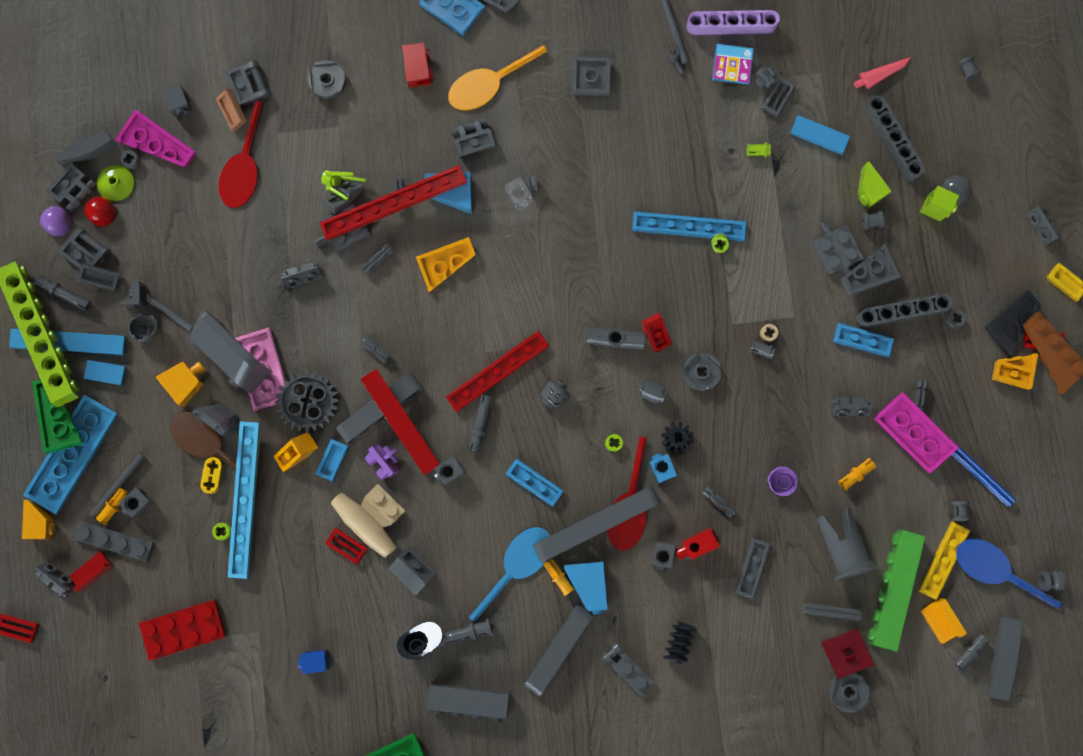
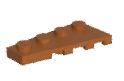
[1023,312,1083,394]

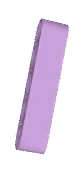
[686,10,780,35]

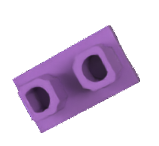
[365,443,401,480]

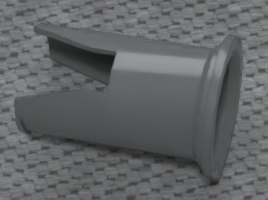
[816,507,878,581]

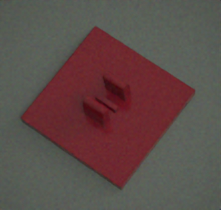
[821,629,875,679]

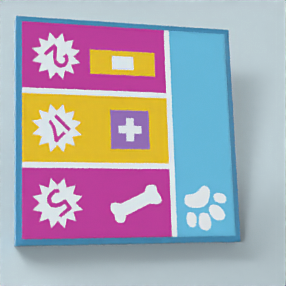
[712,44,754,85]

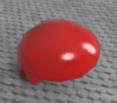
[84,196,116,227]

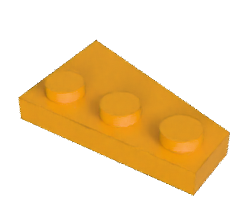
[416,237,476,293]

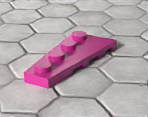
[115,109,197,168]

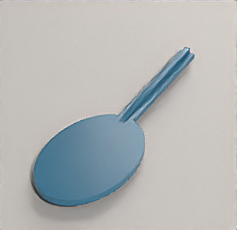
[469,527,550,623]

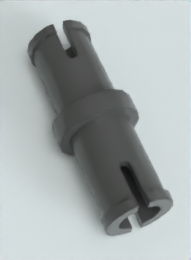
[954,634,989,672]

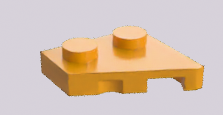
[992,353,1038,390]

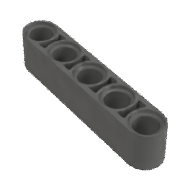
[865,95,924,181]
[856,294,953,328]
[336,372,423,444]
[523,604,593,697]

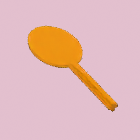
[448,45,547,111]

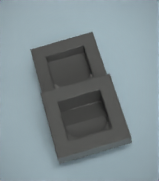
[322,181,363,214]

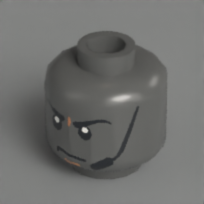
[541,379,569,409]

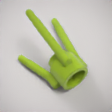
[321,170,367,201]

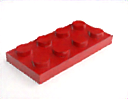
[139,599,226,661]

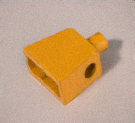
[156,361,206,407]

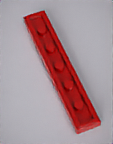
[446,331,550,413]
[360,368,440,475]

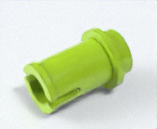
[747,142,771,158]

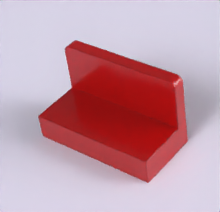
[69,551,114,592]

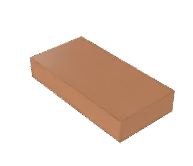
[216,89,247,131]

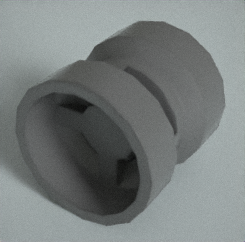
[1038,571,1065,591]

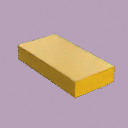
[1045,263,1083,302]

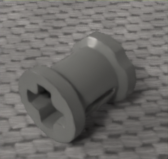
[958,55,981,80]
[861,211,885,230]
[951,501,970,521]

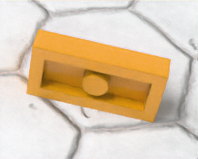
[921,598,967,644]

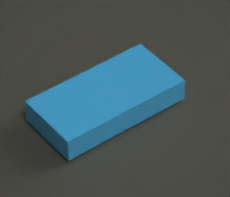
[84,360,127,386]
[315,439,349,482]

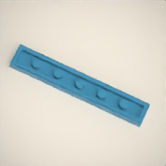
[632,211,747,241]
[9,328,126,356]

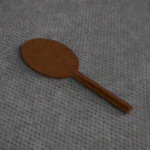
[170,412,265,490]

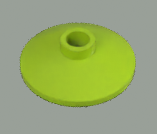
[97,165,135,202]

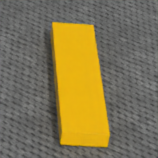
[917,521,971,600]

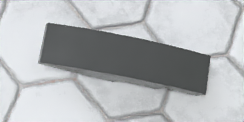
[987,616,1022,701]

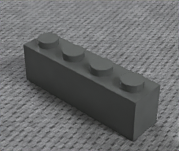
[427,683,509,722]

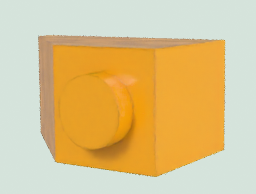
[273,432,318,472]
[22,500,56,539]

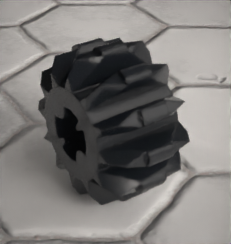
[661,422,694,454]

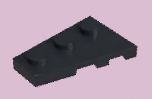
[984,290,1041,357]

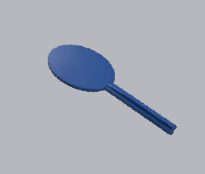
[956,539,1061,609]

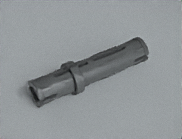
[34,275,92,312]
[468,395,493,454]

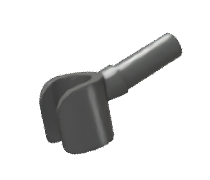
[668,48,684,75]

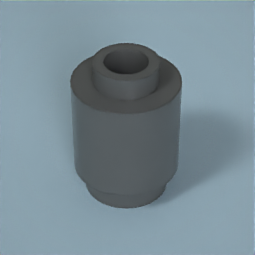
[637,379,667,404]

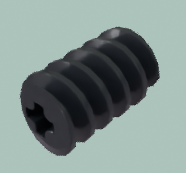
[663,620,697,664]

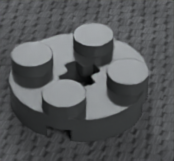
[307,60,346,99]
[682,353,721,392]
[828,673,870,713]

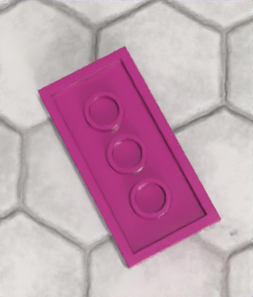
[874,391,959,474]

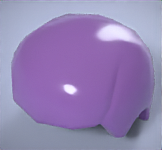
[40,206,72,236]
[768,467,798,496]

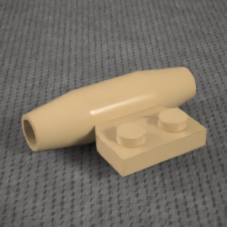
[331,484,405,558]

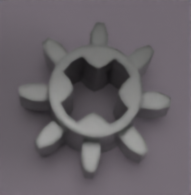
[755,65,778,88]

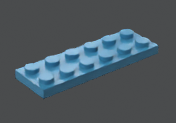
[23,395,119,514]

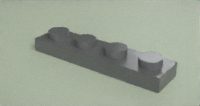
[73,521,155,562]

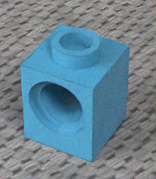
[649,453,677,484]

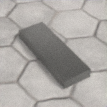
[734,538,771,600]

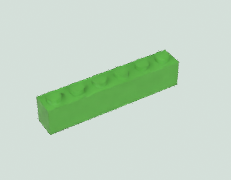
[868,530,925,652]

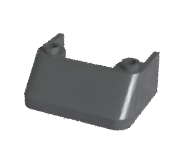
[189,310,272,394]

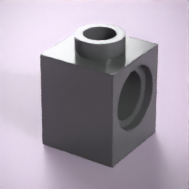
[162,84,192,116]
[434,456,465,486]
[119,487,155,518]
[651,542,675,571]

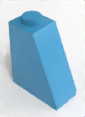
[425,172,472,214]
[564,562,608,615]

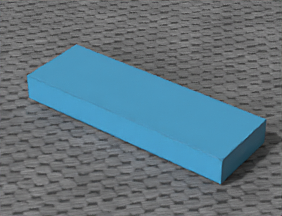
[790,115,850,155]
[833,323,894,357]
[505,459,564,507]

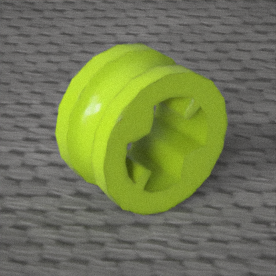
[711,234,729,253]
[605,434,623,452]
[212,523,231,540]

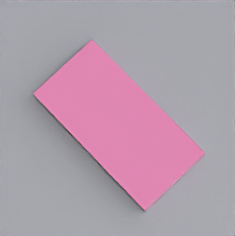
[235,328,286,411]

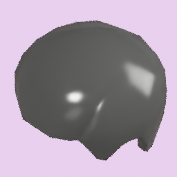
[942,175,972,206]
[128,314,158,343]

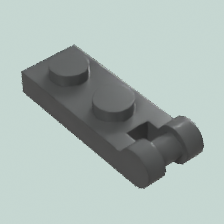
[601,643,654,696]

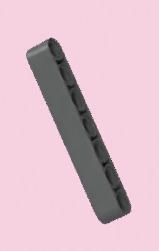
[532,485,661,563]

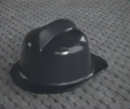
[397,622,442,660]

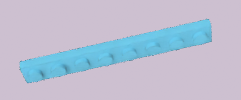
[228,422,261,579]

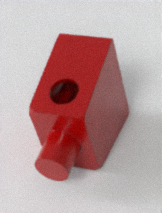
[675,526,720,560]

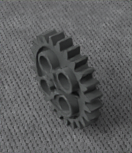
[275,371,339,433]

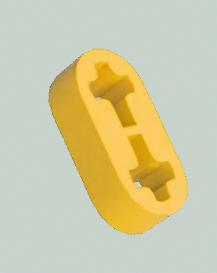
[201,457,224,494]

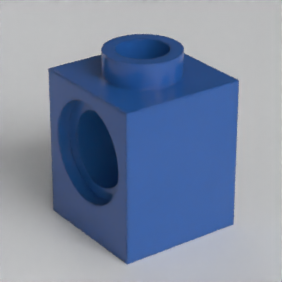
[298,650,329,674]

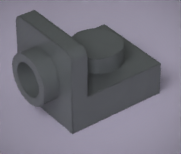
[121,281,146,311]

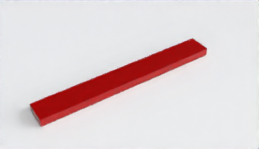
[319,165,467,241]

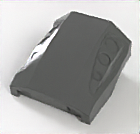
[191,404,240,438]

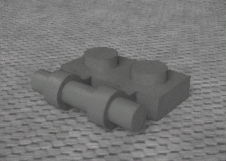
[450,118,496,159]
[46,163,97,212]

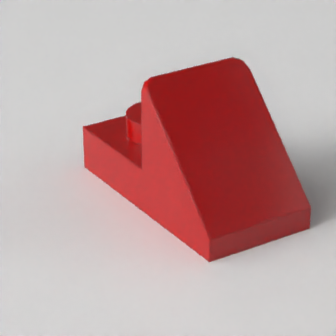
[642,313,672,353]

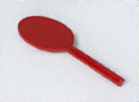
[218,101,263,208]
[607,437,647,550]

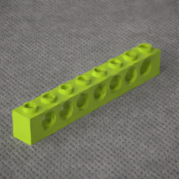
[0,261,79,408]

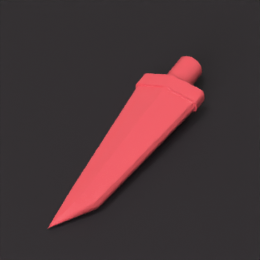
[854,57,911,89]

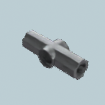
[586,327,645,350]

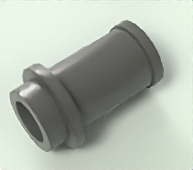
[750,341,776,359]

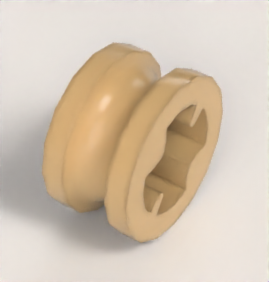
[760,324,778,342]

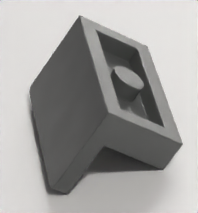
[389,547,436,595]

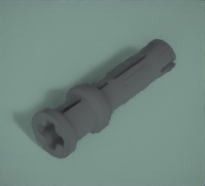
[436,618,493,648]

